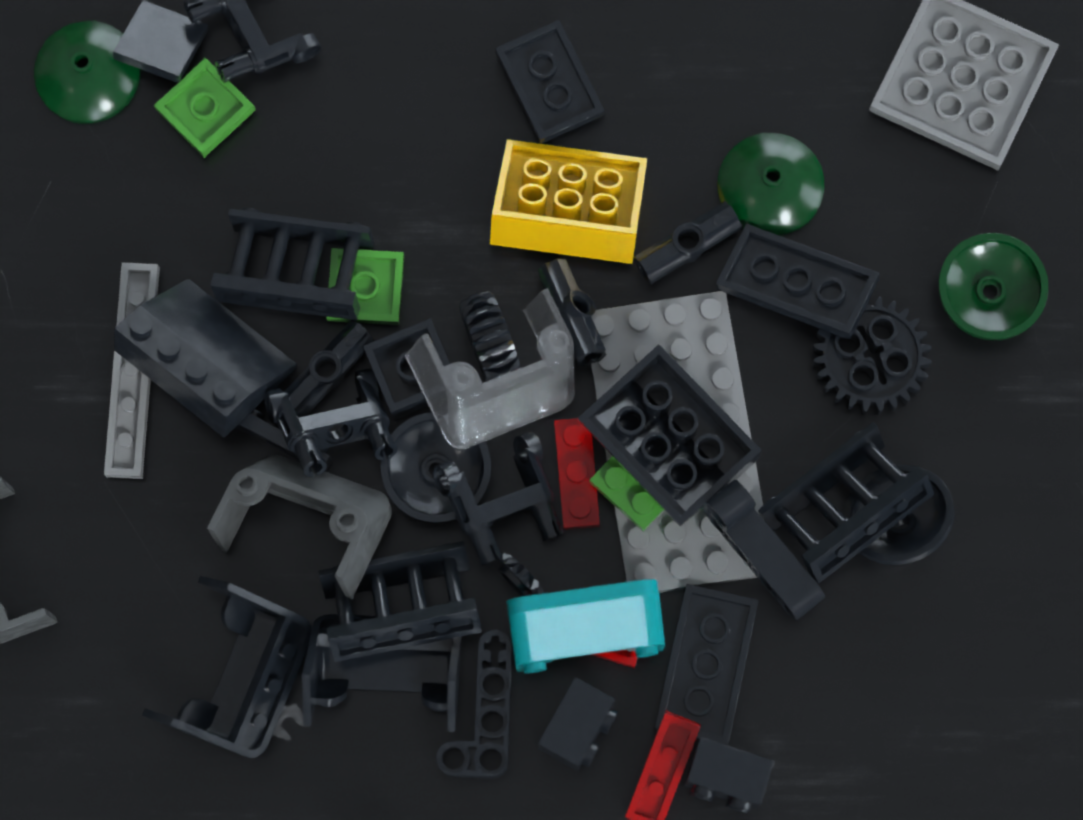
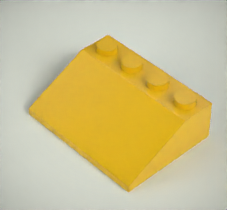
[490,139,648,264]

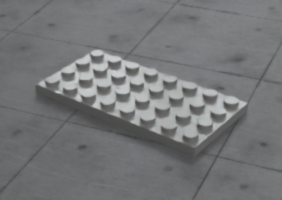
[591,291,763,593]

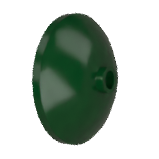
[34,21,140,124]
[717,133,825,236]
[938,233,1048,340]

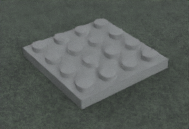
[869,0,1059,170]

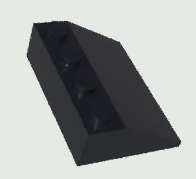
[114,279,297,438]
[578,344,762,527]

